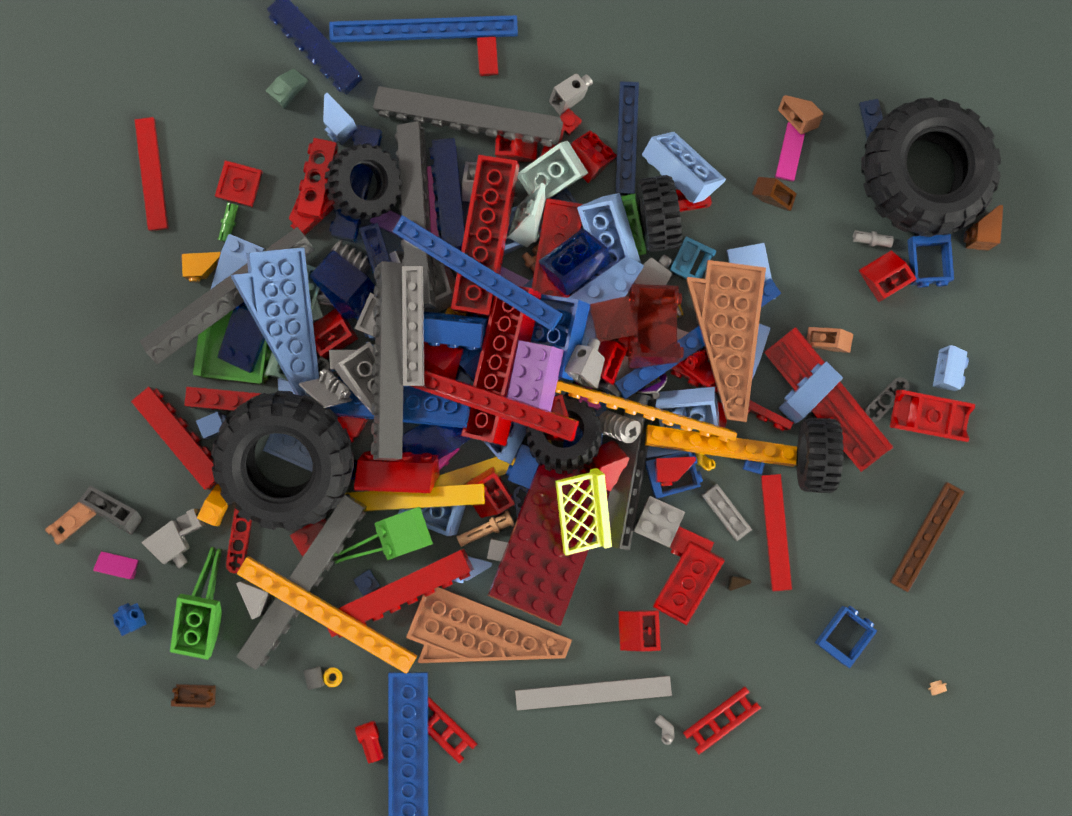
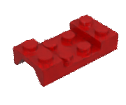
[890,390,976,442]

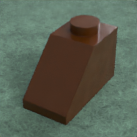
[752,177,797,211]

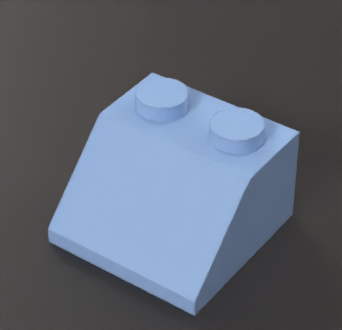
[323,93,358,145]
[933,345,969,391]

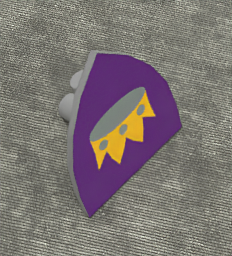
[636,373,668,399]

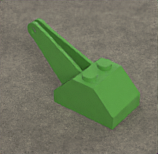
[334,507,433,564]
[170,547,222,660]

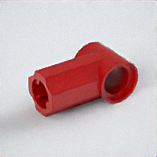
[355,721,384,763]

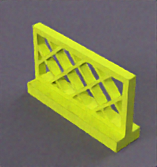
[555,468,612,555]

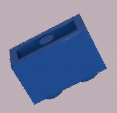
[506,444,539,489]

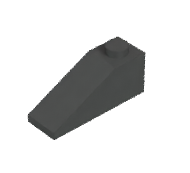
[79,486,143,535]

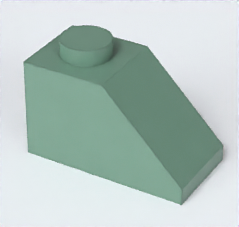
[266,68,308,109]

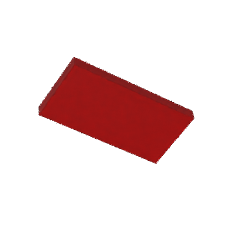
[653,541,725,625]

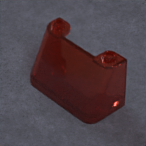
[627,284,684,368]

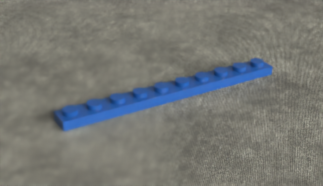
[329,15,518,43]
[392,215,563,331]
[614,278,781,399]

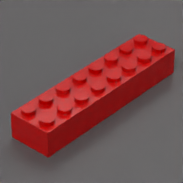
[451,155,520,317]
[461,286,542,446]

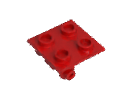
[678,348,716,387]

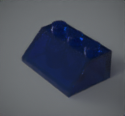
[539,228,611,296]

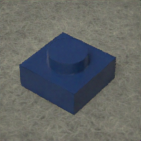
[354,569,380,596]

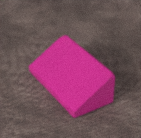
[93,551,139,579]

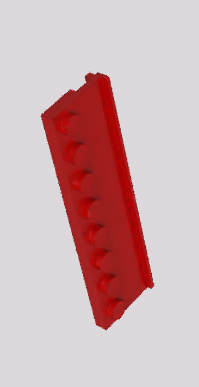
[764,327,893,472]

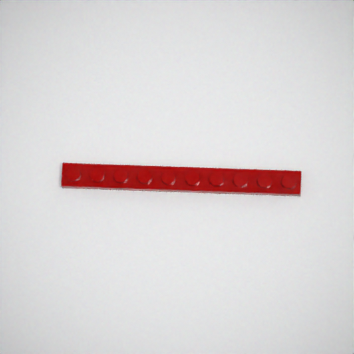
[618,335,794,431]
[411,369,579,441]

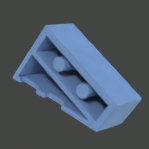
[778,361,843,424]
[484,421,528,464]

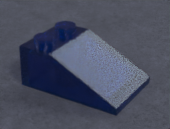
[310,250,375,319]

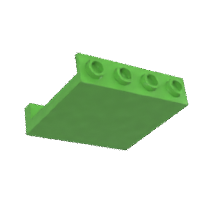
[193,305,272,385]

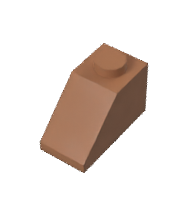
[778,95,824,135]
[806,327,853,353]

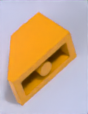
[182,252,221,282]
[197,484,229,526]

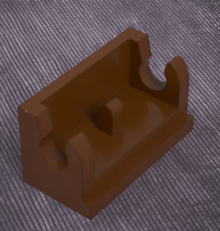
[171,684,216,708]

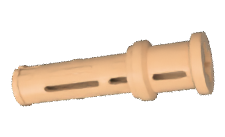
[456,510,515,547]

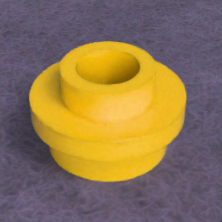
[323,667,343,687]

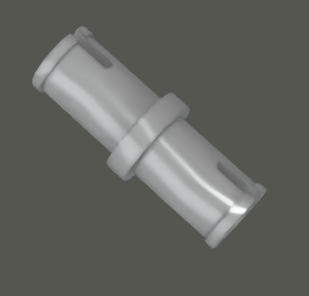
[853,230,894,248]

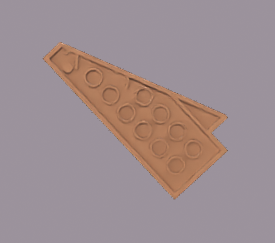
[686,260,766,422]
[406,587,572,663]

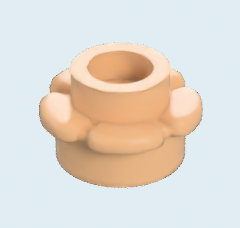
[928,680,947,696]

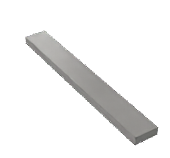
[515,676,672,710]

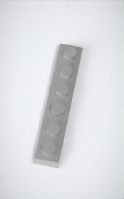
[402,266,424,386]

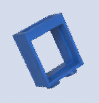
[907,234,954,288]
[645,451,703,499]
[815,606,877,668]

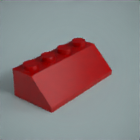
[354,451,440,493]

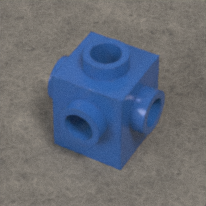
[113,603,147,636]

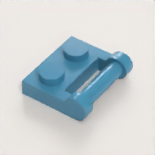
[670,236,716,280]

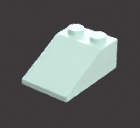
[518,141,588,201]
[507,183,545,247]

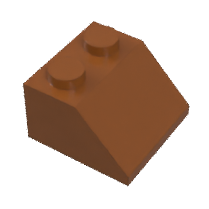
[963,205,1003,251]

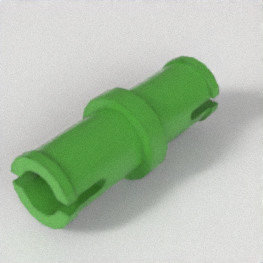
[217,203,239,242]

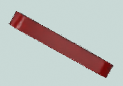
[226,508,252,573]

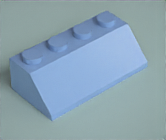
[642,132,726,203]
[577,193,641,275]

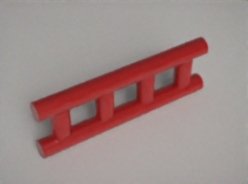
[683,687,761,755]
[428,696,478,764]

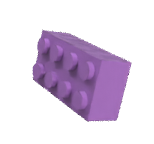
[502,341,564,419]

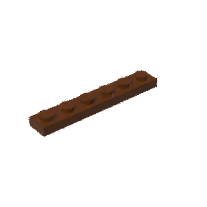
[890,482,964,592]

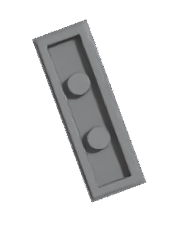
[701,484,752,541]

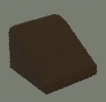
[727,575,751,591]

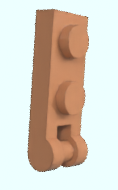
[45,502,96,545]

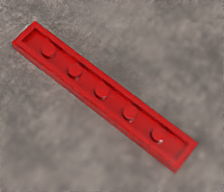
[135,117,168,231]
[761,474,792,591]

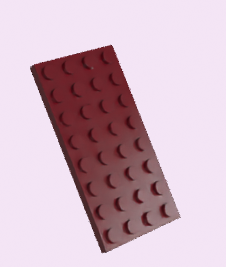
[487,464,610,626]

